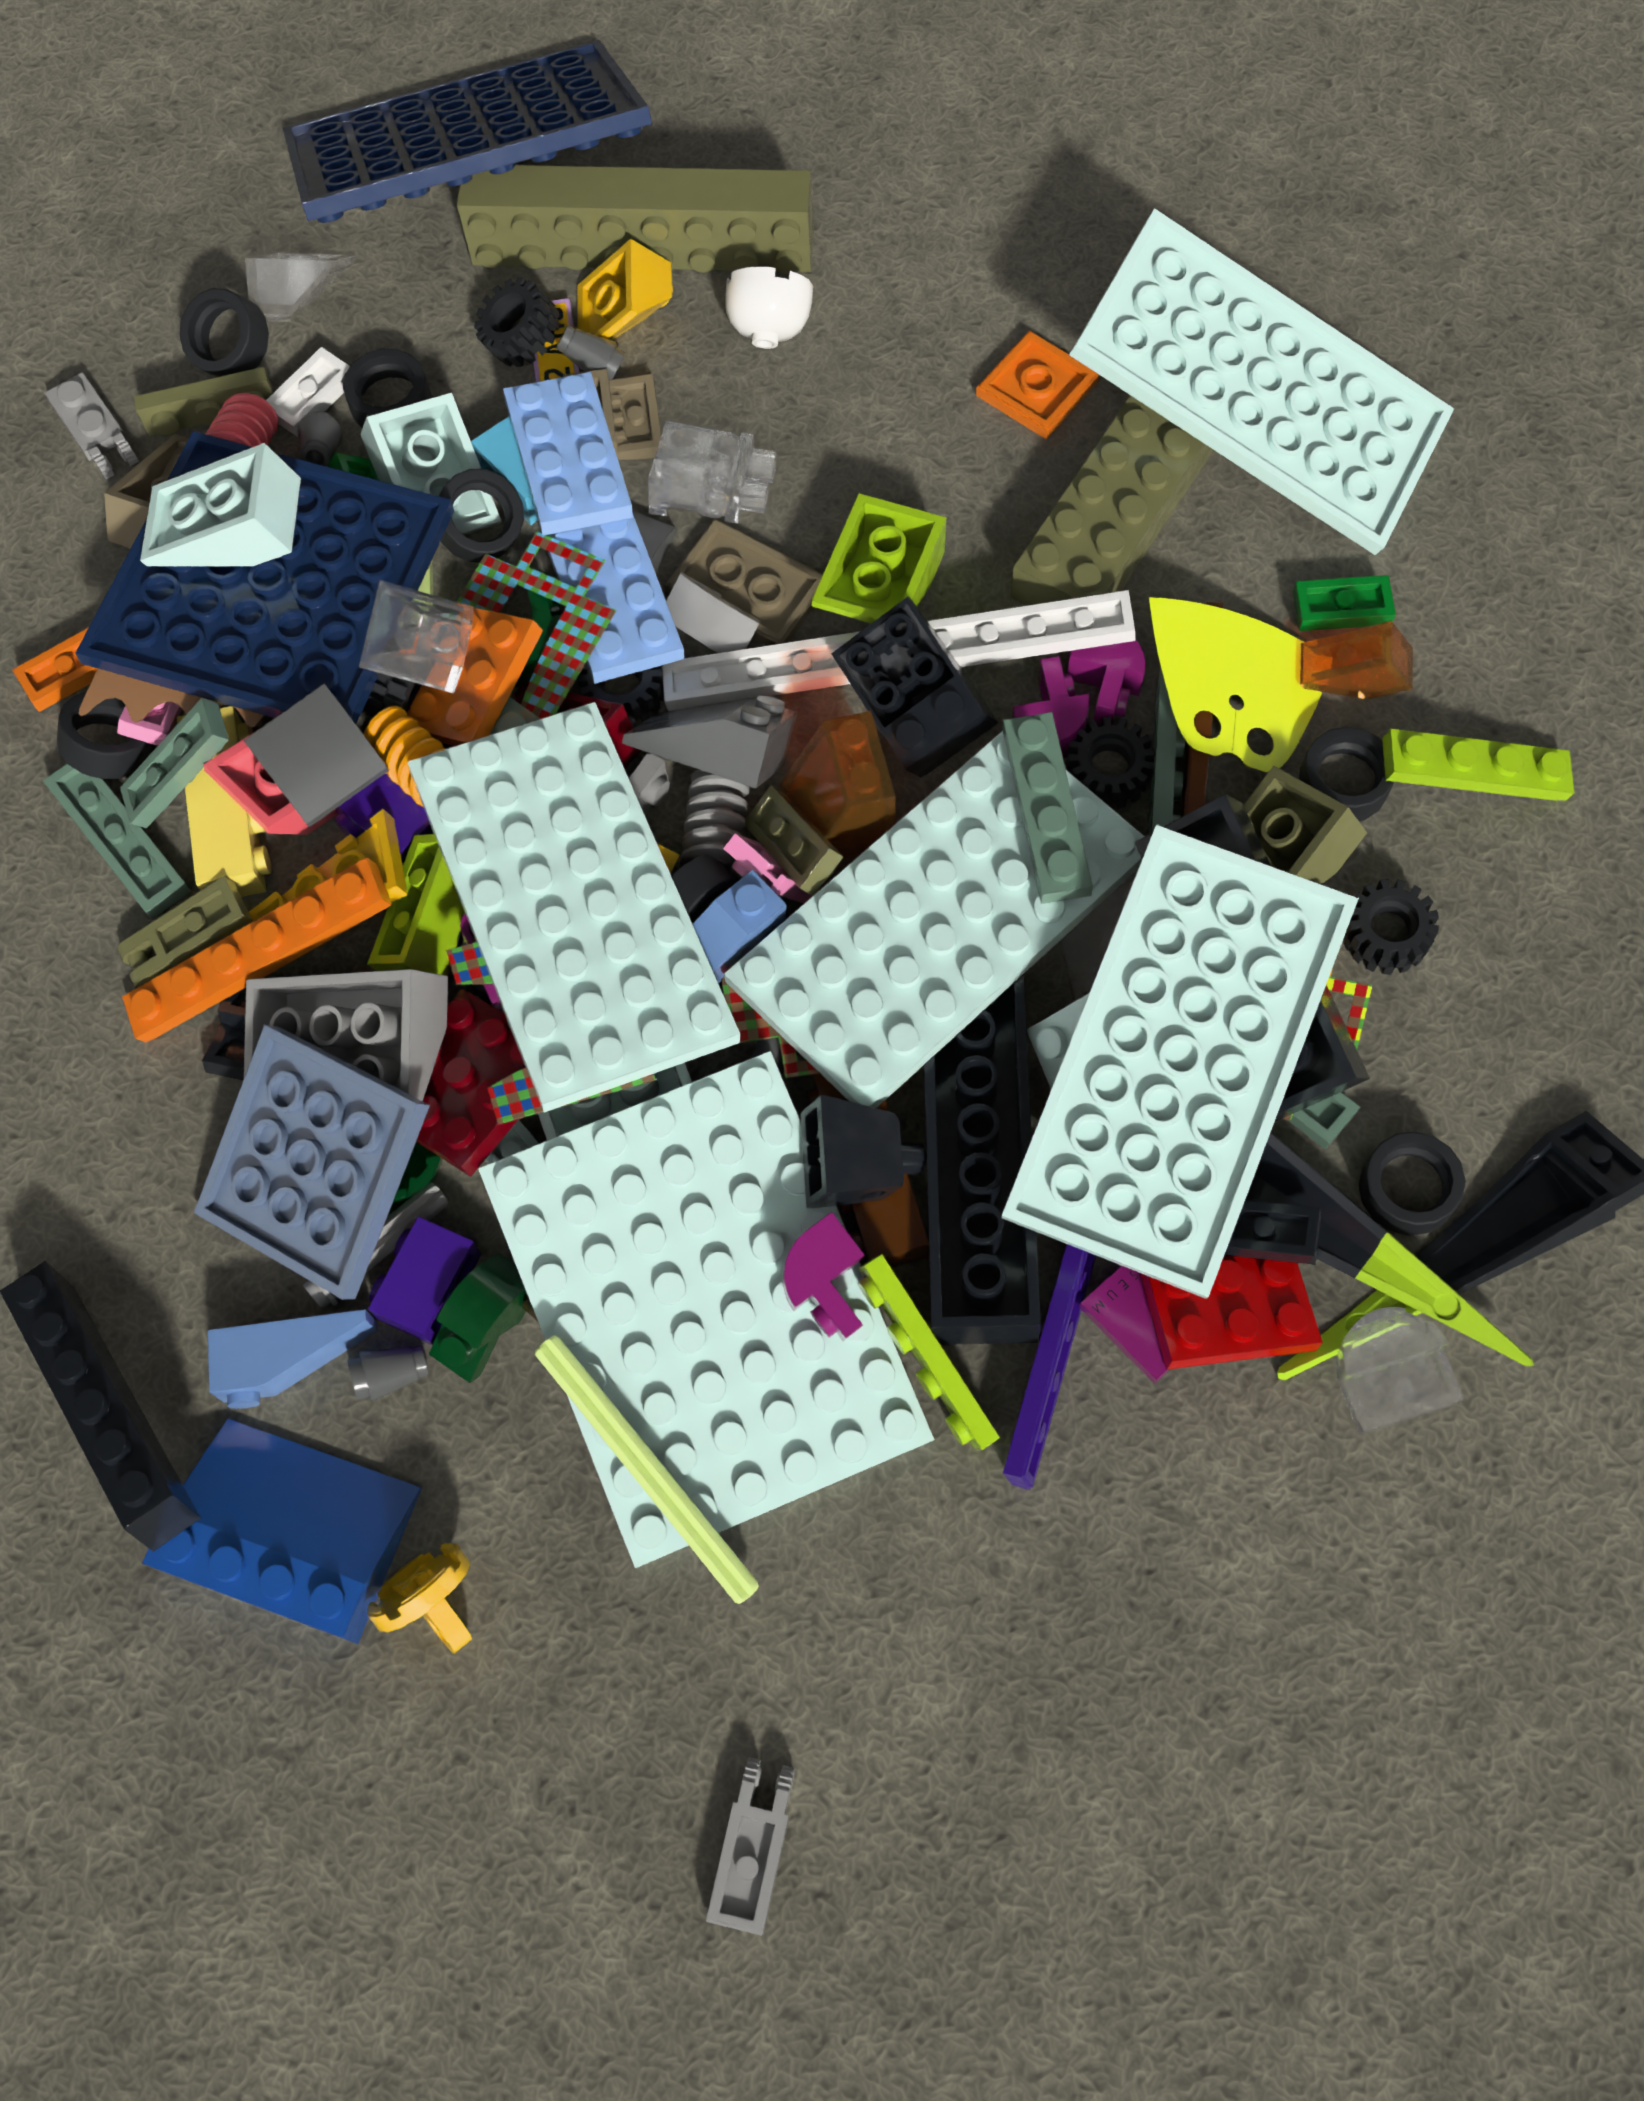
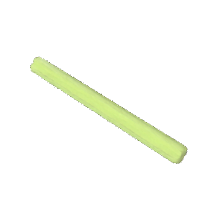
[535,1335,759,1604]

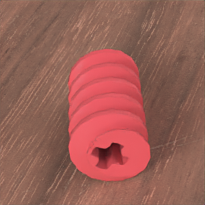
[205,392,279,447]

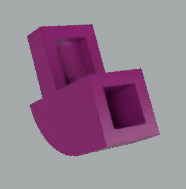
[1068,639,1145,727]
[1012,656,1089,759]
[783,1212,864,1341]

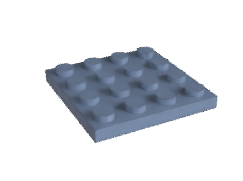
[194,1025,430,1300]

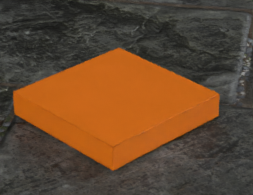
[976,330,1100,440]

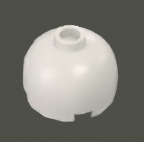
[725,267,813,349]

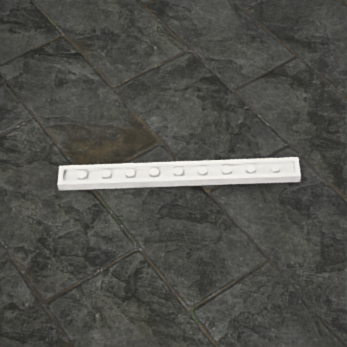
[662,590,1135,711]

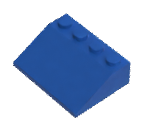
[142,1419,422,1644]

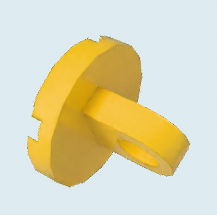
[367,1543,472,1654]

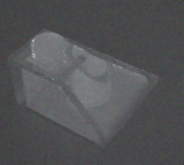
[245,252,355,322]
[359,580,474,693]

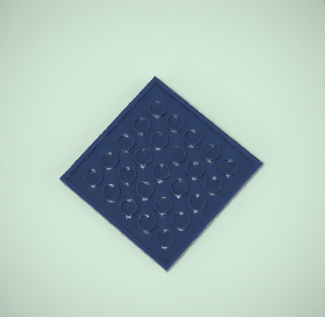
[76,431,454,724]

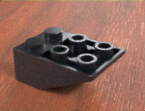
[831,596,999,778]

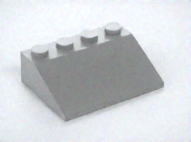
[244,969,448,1101]

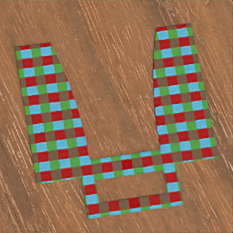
[429,531,616,719]

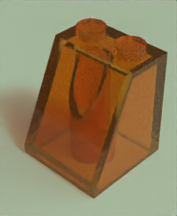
[780,711,895,861]

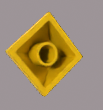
[577,239,673,341]

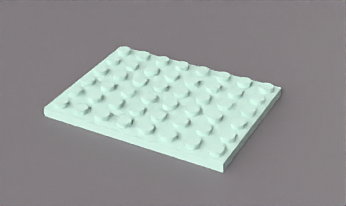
[478,1051,934,1568]

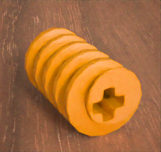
[364,706,445,807]

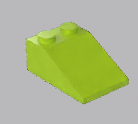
[812,493,947,623]

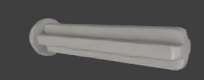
[303,1183,448,1309]

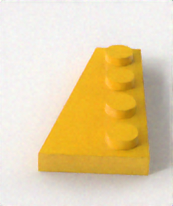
[237,809,408,931]

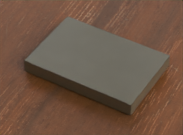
[665,518,823,646]

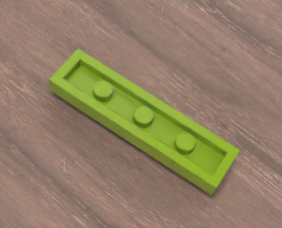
[1382,729,1575,800]
[857,1254,1000,1450]

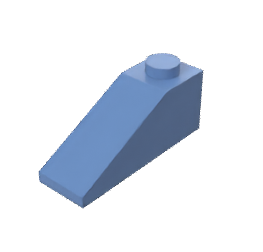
[692,870,786,983]
[208,1309,377,1409]

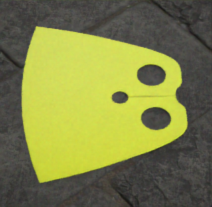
[1149,597,1331,772]

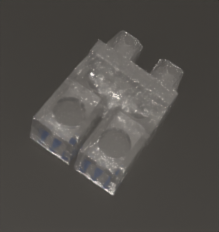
[648,421,777,524]

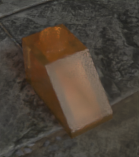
[1300,621,1413,699]

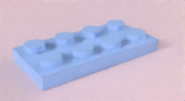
[503,372,633,536]
[547,515,685,684]

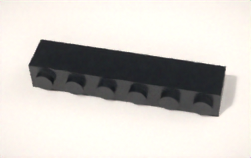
[0,1261,201,1552]

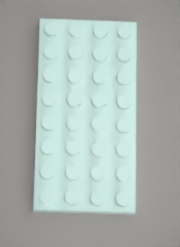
[1069,208,1454,555]
[408,702,740,1113]
[724,731,1144,1108]
[1002,825,1359,1299]

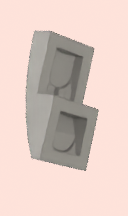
[666,572,761,653]

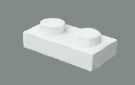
[266,347,350,437]

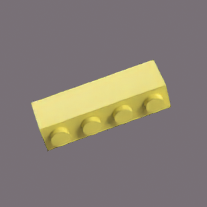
[177,706,272,897]

